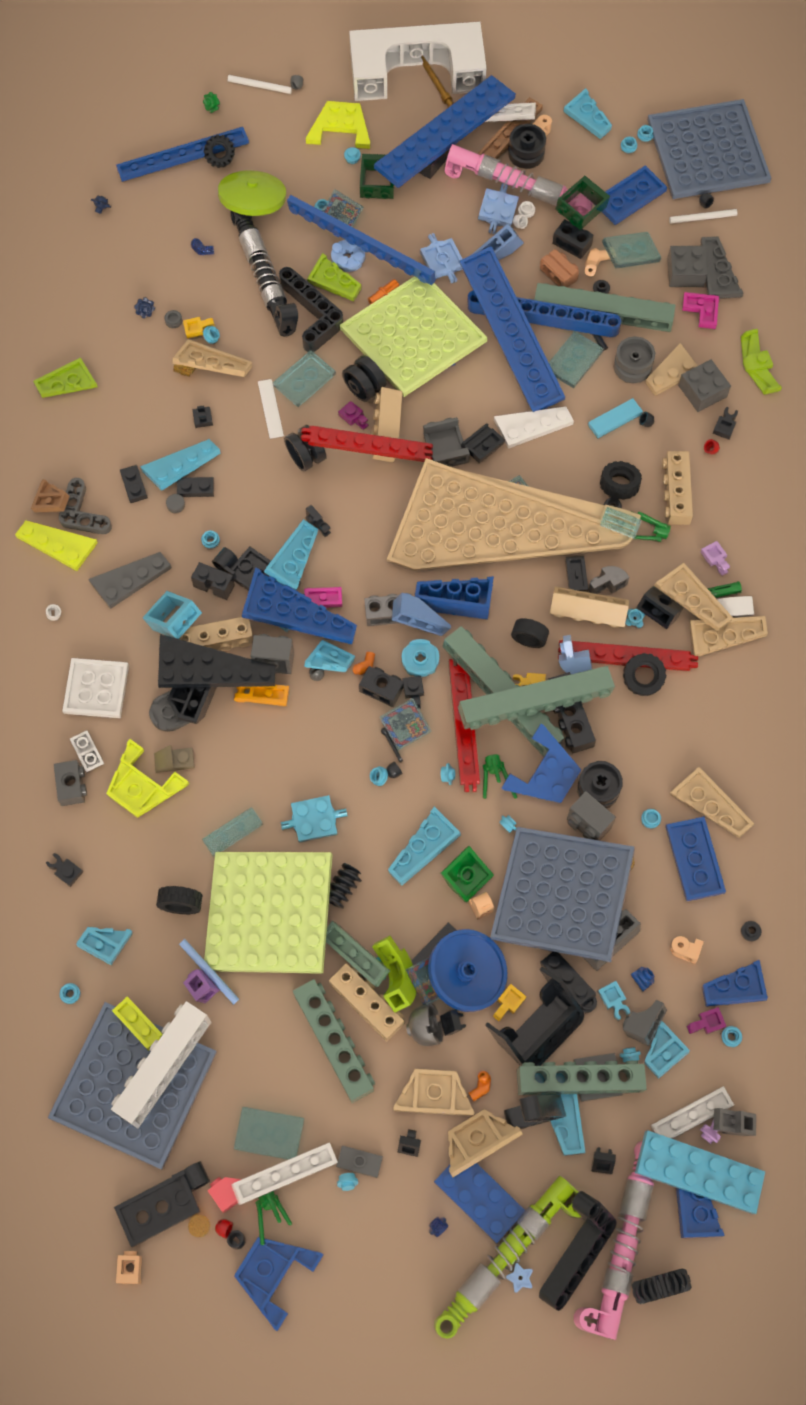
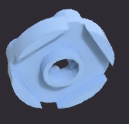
[331,240,365,272]

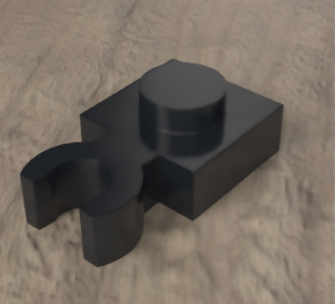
[712,407,738,440]
[305,505,331,537]
[46,853,83,887]

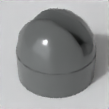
[290,75,304,90]
[309,668,324,681]

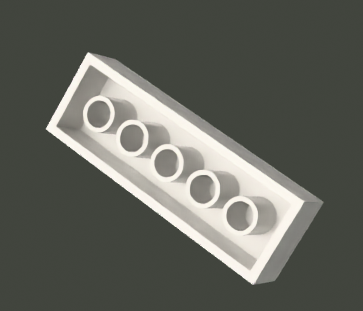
[111,1001,211,1129]

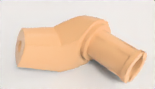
[585,248,615,276]

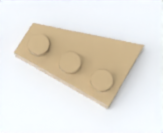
[645,343,698,396]

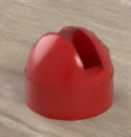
[704,439,720,454]
[215,1219,233,1239]

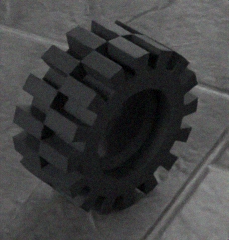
[204,134,235,168]

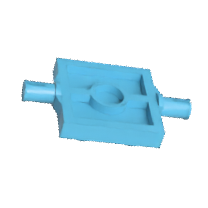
[281,795,348,843]

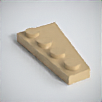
[172,339,252,377]
[654,563,733,631]
[689,616,768,657]
[670,767,754,838]

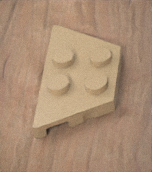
[393,1069,474,1116]
[448,1109,523,1177]

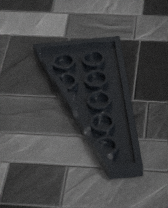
[158,634,275,688]

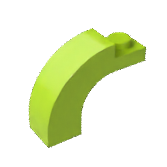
[372,936,417,1013]

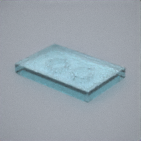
[602,232,661,269]
[549,331,604,388]
[273,350,336,407]
[234,1107,304,1160]

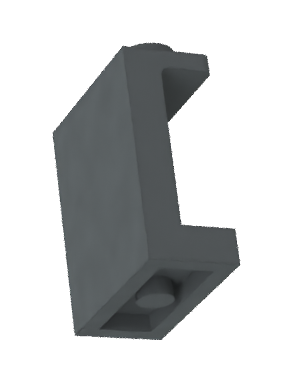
[423,417,470,467]

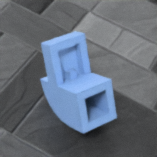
[559,635,592,674]

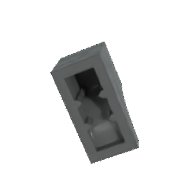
[623,1000,667,1046]

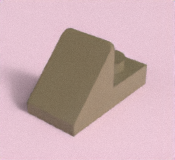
[154,745,195,773]

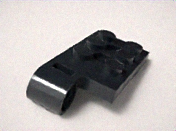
[212,546,301,591]
[114,1161,210,1248]

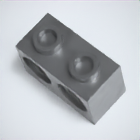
[364,594,399,626]

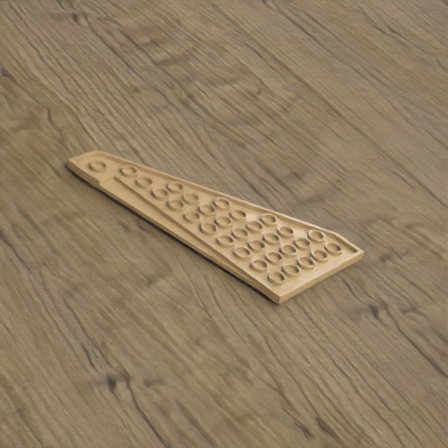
[387,458,641,571]

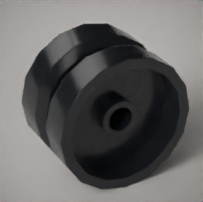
[508,123,547,169]
[342,355,387,402]
[284,424,327,472]
[577,761,623,809]

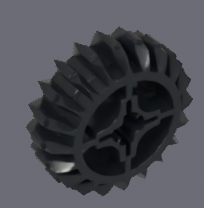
[632,1268,692,1304]

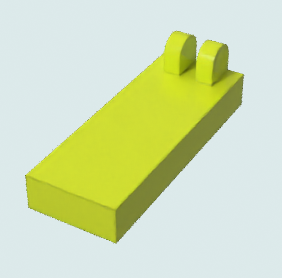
[112,996,163,1051]

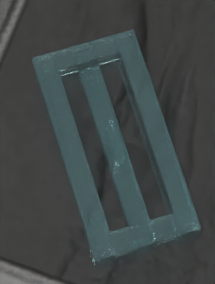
[600,507,642,539]

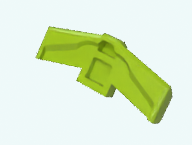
[741,329,782,395]

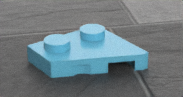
[304,640,355,672]
[76,927,133,965]
[644,1021,690,1079]

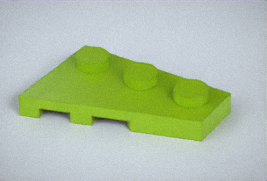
[307,253,361,302]
[33,358,98,398]

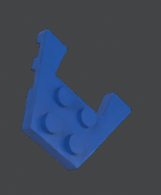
[501,723,581,803]
[234,1237,324,1331]

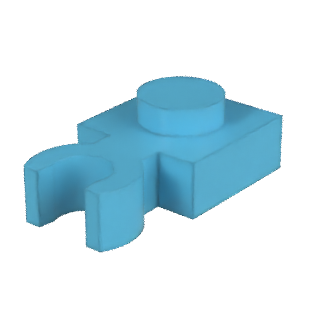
[597,981,630,1020]

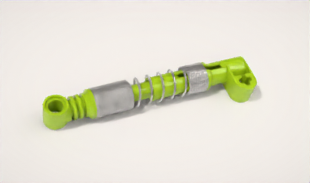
[434,1176,581,1339]

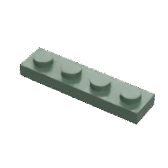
[326,921,390,987]

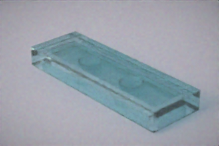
[202,807,263,857]

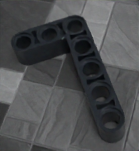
[279,267,344,353]
[504,1095,566,1129]
[539,1191,617,1311]

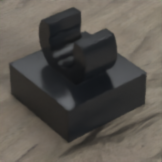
[192,405,213,428]
[440,1010,466,1036]
[397,1129,421,1157]
[591,1147,616,1174]

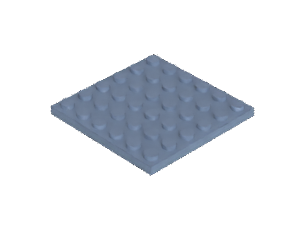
[647,99,771,199]
[490,827,635,962]
[48,1002,217,1170]

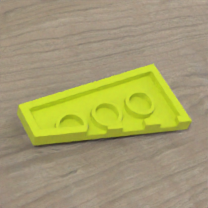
[15,520,98,571]

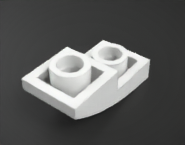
[717,596,755,618]
[70,731,104,773]

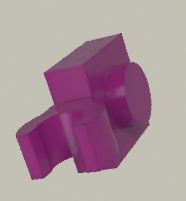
[338,401,369,430]
[686,1007,727,1034]

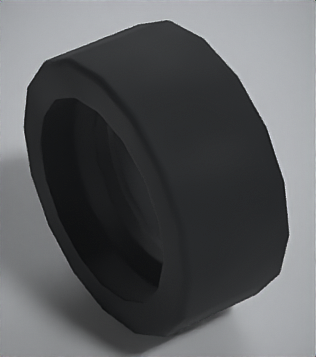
[511,618,549,648]

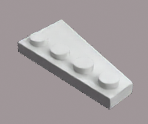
[494,407,574,449]

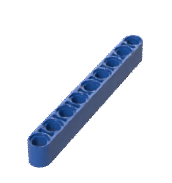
[468,291,621,337]

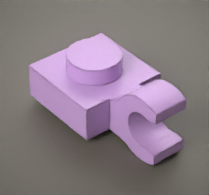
[700,541,730,576]

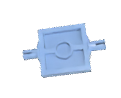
[478,183,519,234]
[420,233,463,283]

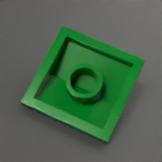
[441,846,494,903]

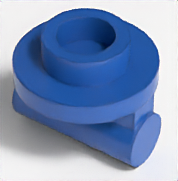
[631,967,655,991]

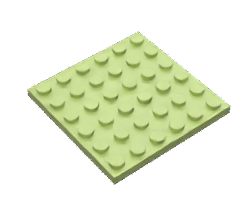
[340,276,487,397]
[204,852,333,974]

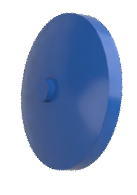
[428,929,508,1012]

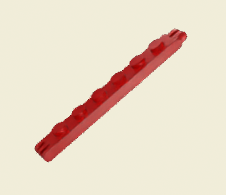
[301,426,433,462]
[558,640,698,671]
[448,659,480,792]

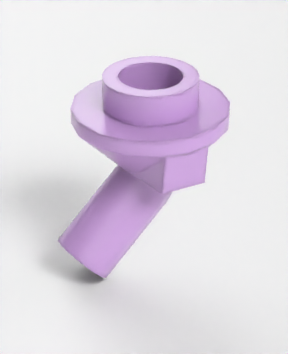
[700,1119,721,1144]

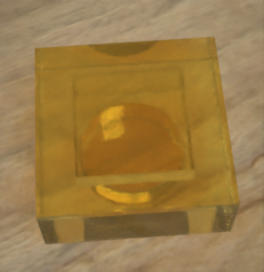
[173,364,196,377]

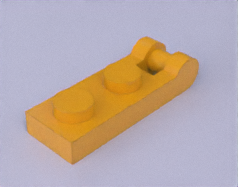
[234,684,289,706]

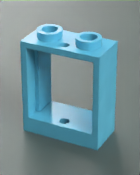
[143,591,202,639]

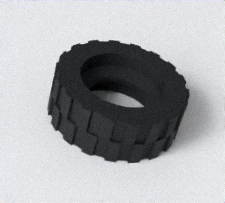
[600,461,642,500]
[623,653,667,696]
[156,886,203,915]

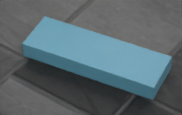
[588,398,643,438]

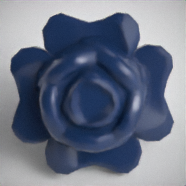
[90,195,111,214]
[134,297,155,318]

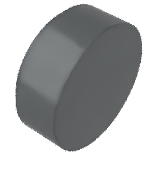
[164,310,183,328]
[166,494,185,513]

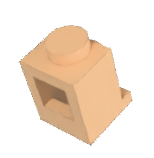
[116,1251,142,1284]

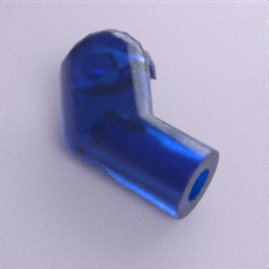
[191,238,214,255]

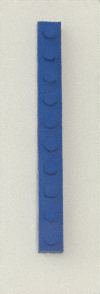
[287,195,436,285]

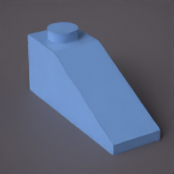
[471,224,524,260]
[392,593,451,636]

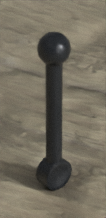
[381,727,403,762]

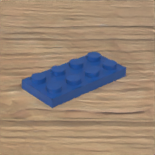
[593,165,667,225]
[665,817,726,902]
[434,1163,525,1244]

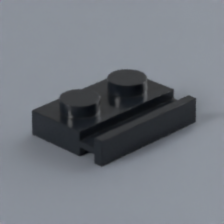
[461,423,505,464]

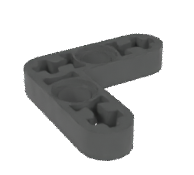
[59,478,112,534]

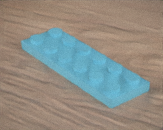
[635,1130,765,1214]

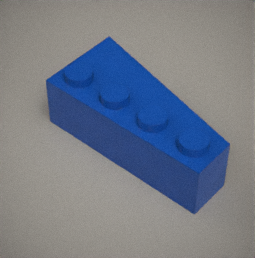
[415,576,494,620]

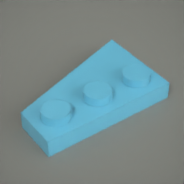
[563,88,612,139]

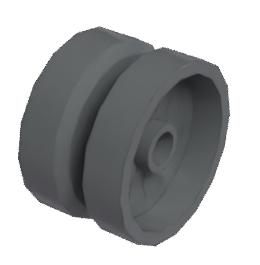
[613,336,656,383]

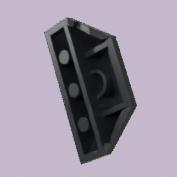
[167,687,217,724]

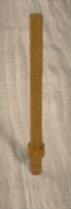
[421,55,454,108]

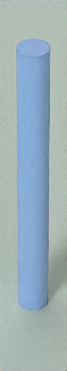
[179,939,239,1005]

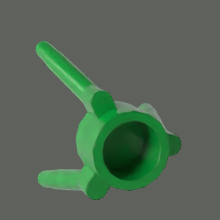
[631,511,671,542]
[483,754,517,799]
[255,1191,292,1245]

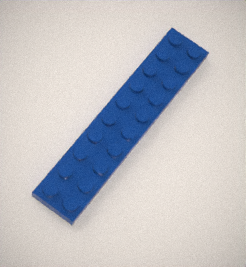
[374,75,516,188]
[460,246,565,412]

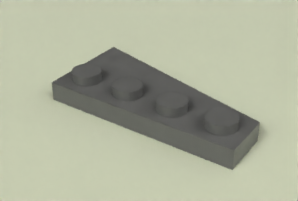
[700,236,744,298]
[89,552,172,609]

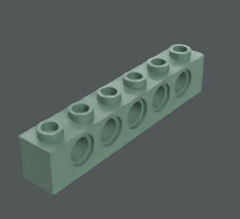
[293,979,375,1103]
[517,1061,647,1095]

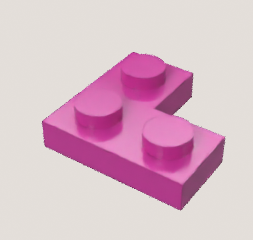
[682,292,719,329]
[304,587,342,608]

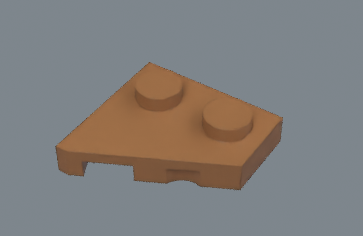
[31,479,70,512]

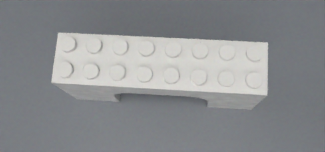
[349,22,487,101]

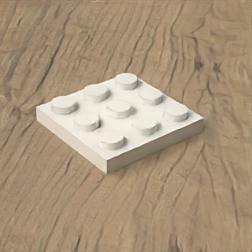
[62,658,129,718]

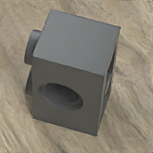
[54,760,87,806]

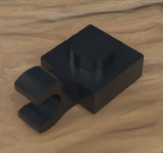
[402,675,424,709]

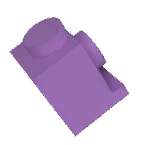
[183,969,220,1003]

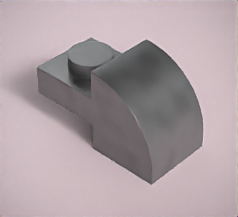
[588,566,630,594]
[713,1108,756,1136]

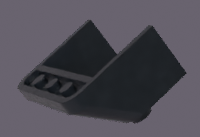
[485,967,584,1066]

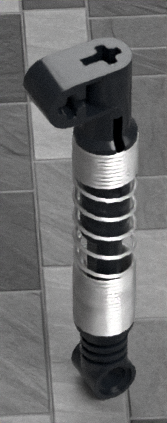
[230,210,298,337]

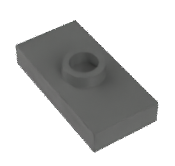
[336,1146,383,1178]

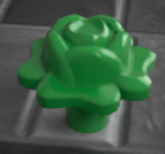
[203,92,220,113]

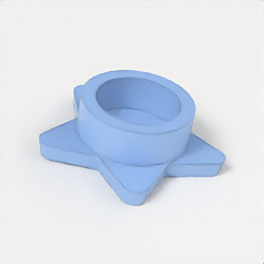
[506,1263,533,1293]

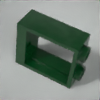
[360,154,394,199]
[555,175,610,230]

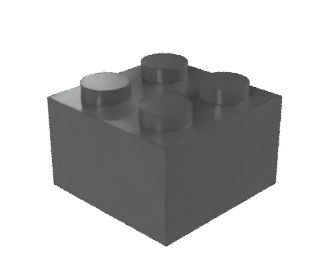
[667,246,707,287]
[678,359,731,412]
[251,634,294,674]
[566,791,616,841]

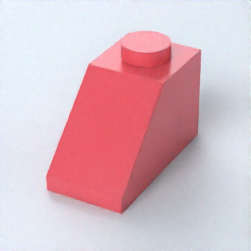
[207,1177,242,1213]

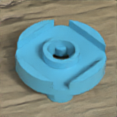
[402,639,439,677]

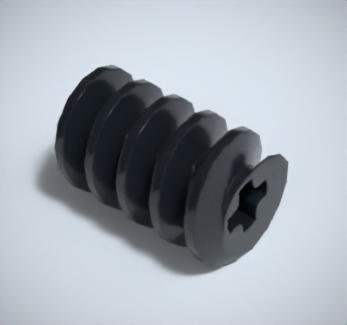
[329,863,362,909]

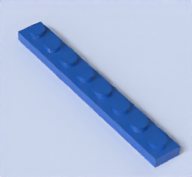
[116,127,249,182]

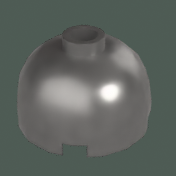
[406,1003,443,1046]

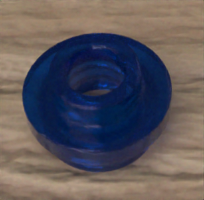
[429,1217,449,1237]

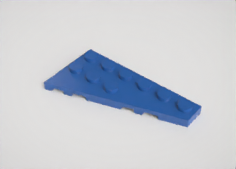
[242,568,357,644]

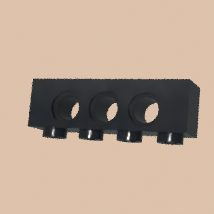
[548,672,596,754]

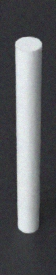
[227,75,292,94]
[669,209,737,224]

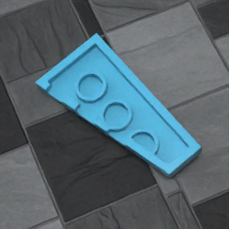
[140,439,221,491]
[264,519,319,590]
[388,806,461,886]
[535,1073,586,1156]

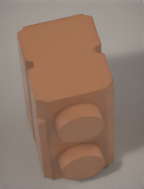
[540,249,579,288]

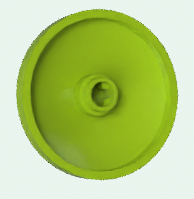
[218,170,286,216]

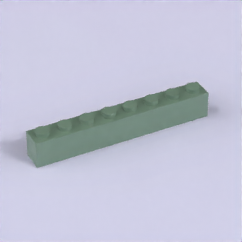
[534,283,676,332]
[442,626,564,757]
[458,666,615,730]

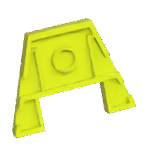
[306,101,370,149]
[106,739,189,818]

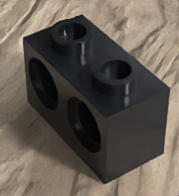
[552,219,594,259]

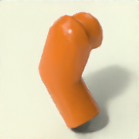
[352,652,375,675]
[468,1071,491,1102]

